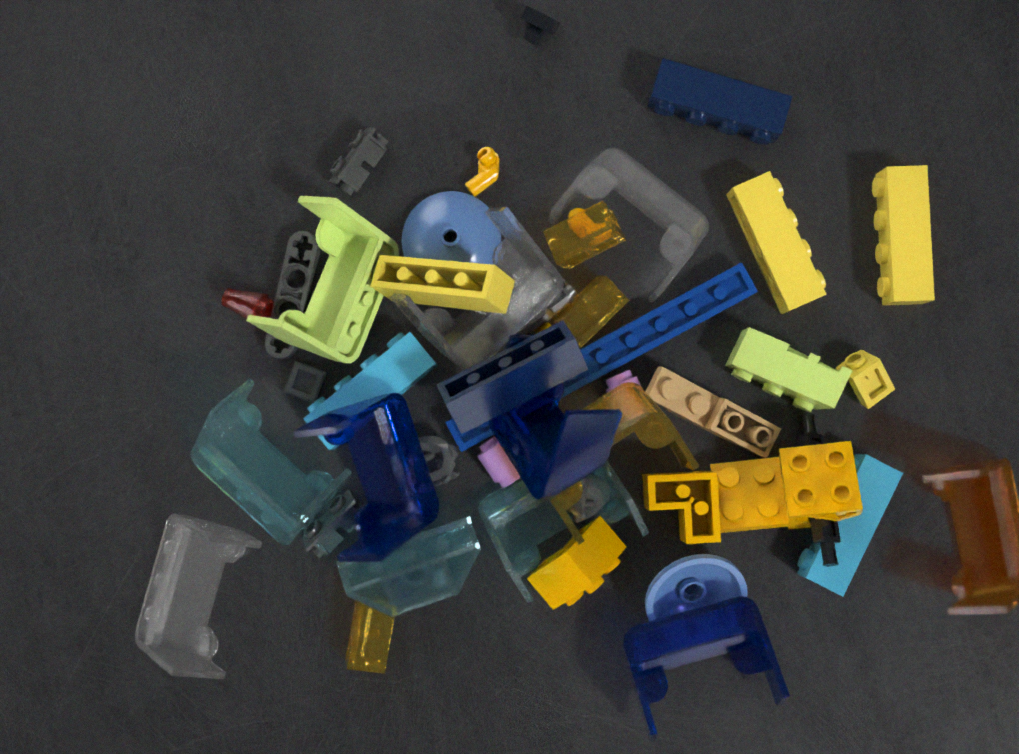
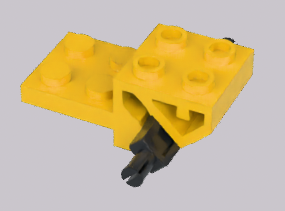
[710,413,863,567]

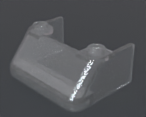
[548,148,709,303]
[390,207,564,370]
[135,513,262,679]

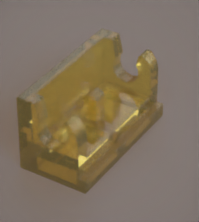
[543,201,626,270]
[551,275,629,348]
[345,594,397,674]

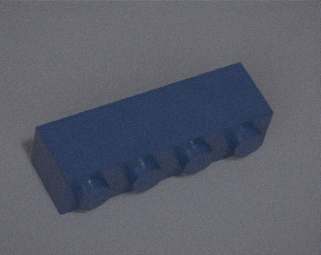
[647,58,793,145]
[437,320,588,434]

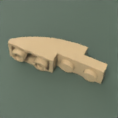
[644,366,781,458]

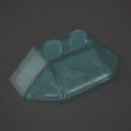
[336,516,481,617]

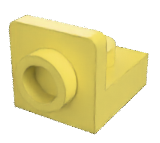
[836,350,895,409]

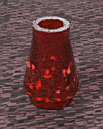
[221,288,274,320]

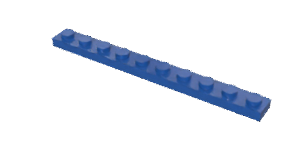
[445,262,758,452]

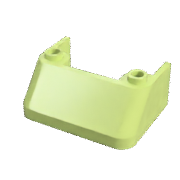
[246,196,399,364]

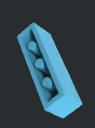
[303,332,438,450]
[797,454,903,597]

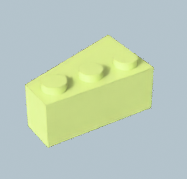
[725,327,853,412]

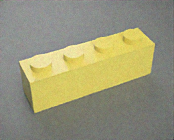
[872,165,935,306]
[726,171,827,314]
[370,255,515,314]

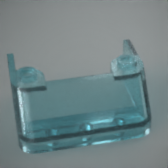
[190,378,352,545]
[478,442,649,603]

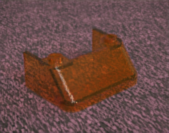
[922,458,1019,615]

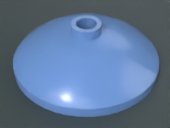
[402,191,501,265]
[645,554,747,642]

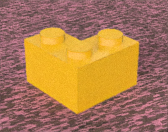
[642,471,721,544]
[527,516,627,610]

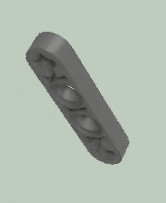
[265,231,320,360]

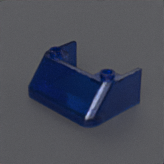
[489,334,623,500]
[293,393,439,562]
[623,596,790,742]

